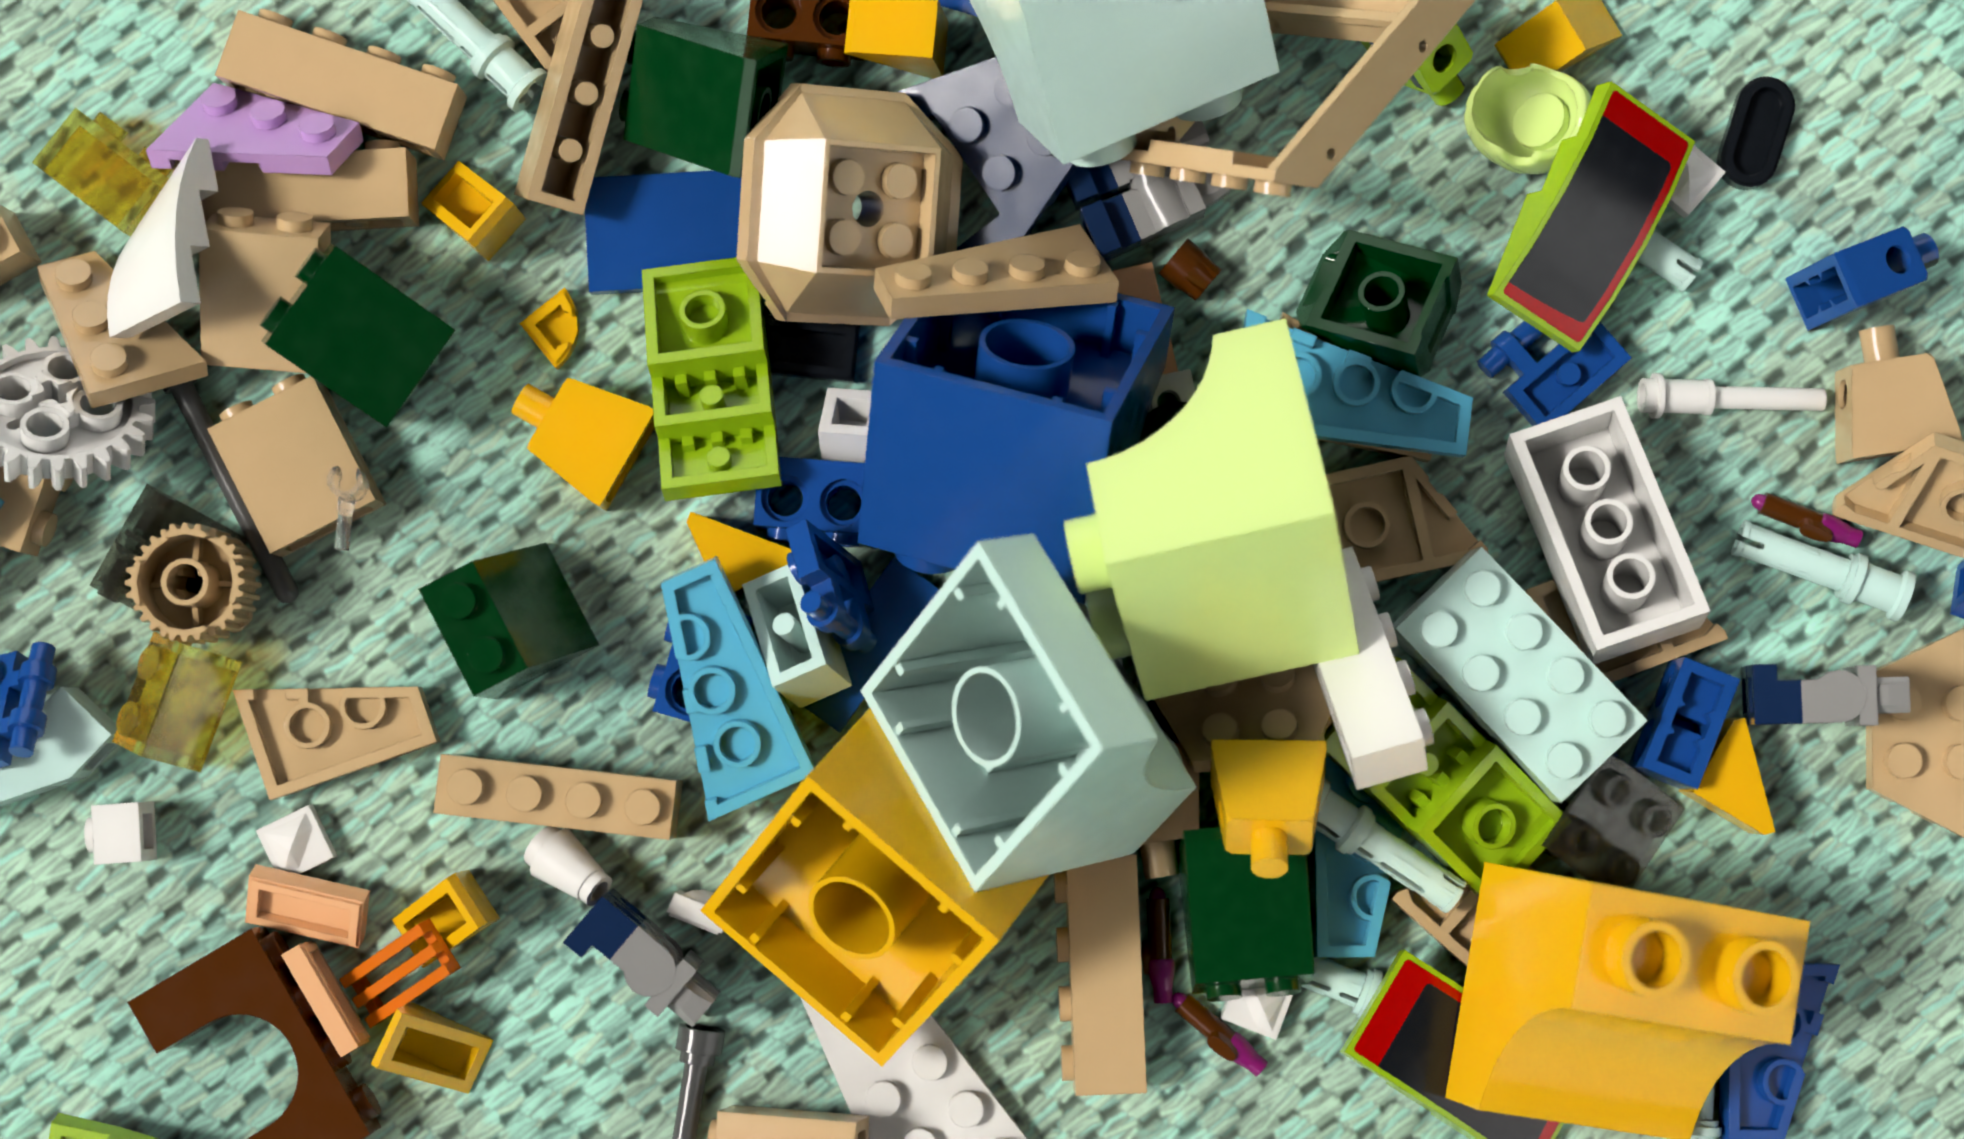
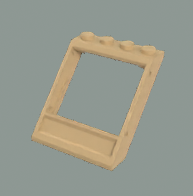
[1121,0,1475,197]

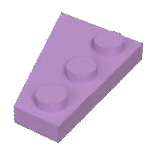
[146,83,364,175]

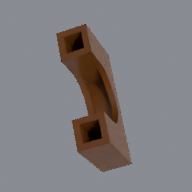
[127,926,381,1139]

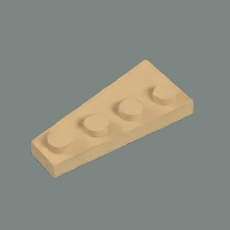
[873,224,1119,320]

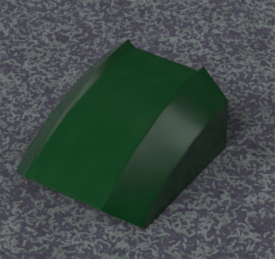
[1296,230,1462,377]

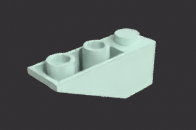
[0,686,128,807]

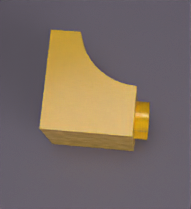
[700,708,1049,1067]
[1445,862,1810,1139]

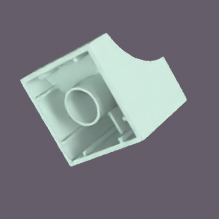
[969,0,1280,167]
[860,534,1197,893]

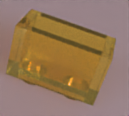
[32,107,173,237]
[112,631,242,772]

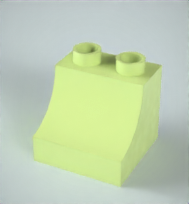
[1064,318,1359,701]

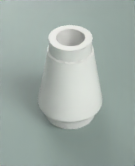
[524,826,612,906]

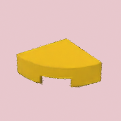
[519,288,579,370]

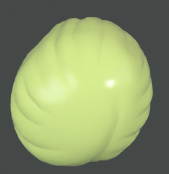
[1464,63,1592,174]

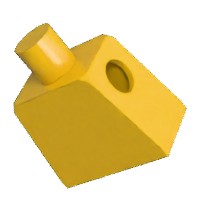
[511,378,654,511]
[1210,739,1327,878]

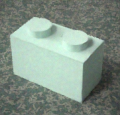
[742,564,852,708]

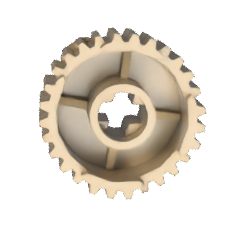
[125,522,262,644]

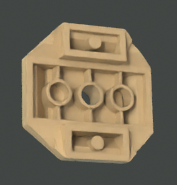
[736,83,963,326]

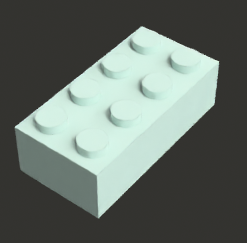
[1393,547,1648,803]

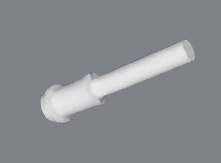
[1637,373,1827,419]

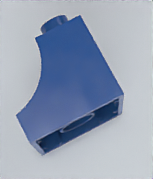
[857,293,1175,604]

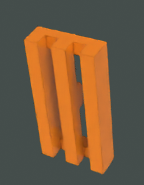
[339,918,461,1028]

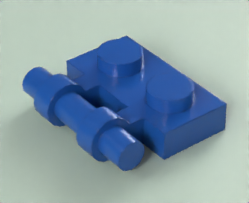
[1477,321,1632,426]
[785,519,877,653]
[0,642,57,768]

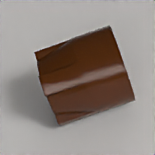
[1158,238,1222,301]

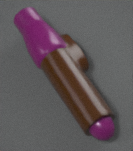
[1751,492,1863,548]
[1142,887,1175,1004]
[1172,992,1268,1077]

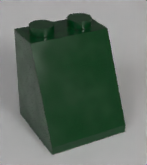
[619,17,788,178]
[260,244,455,428]
[418,543,600,699]
[1177,827,1315,1002]

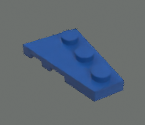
[1719,962,1840,1139]

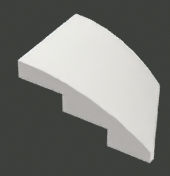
[107,138,219,338]

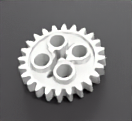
[0,336,156,491]

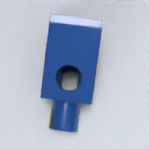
[1785,226,1939,331]

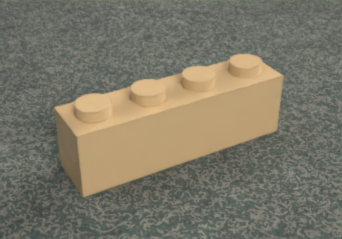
[514,0,643,215]
[215,9,467,161]
[173,140,419,231]
[433,754,683,840]
[1054,853,1147,1096]

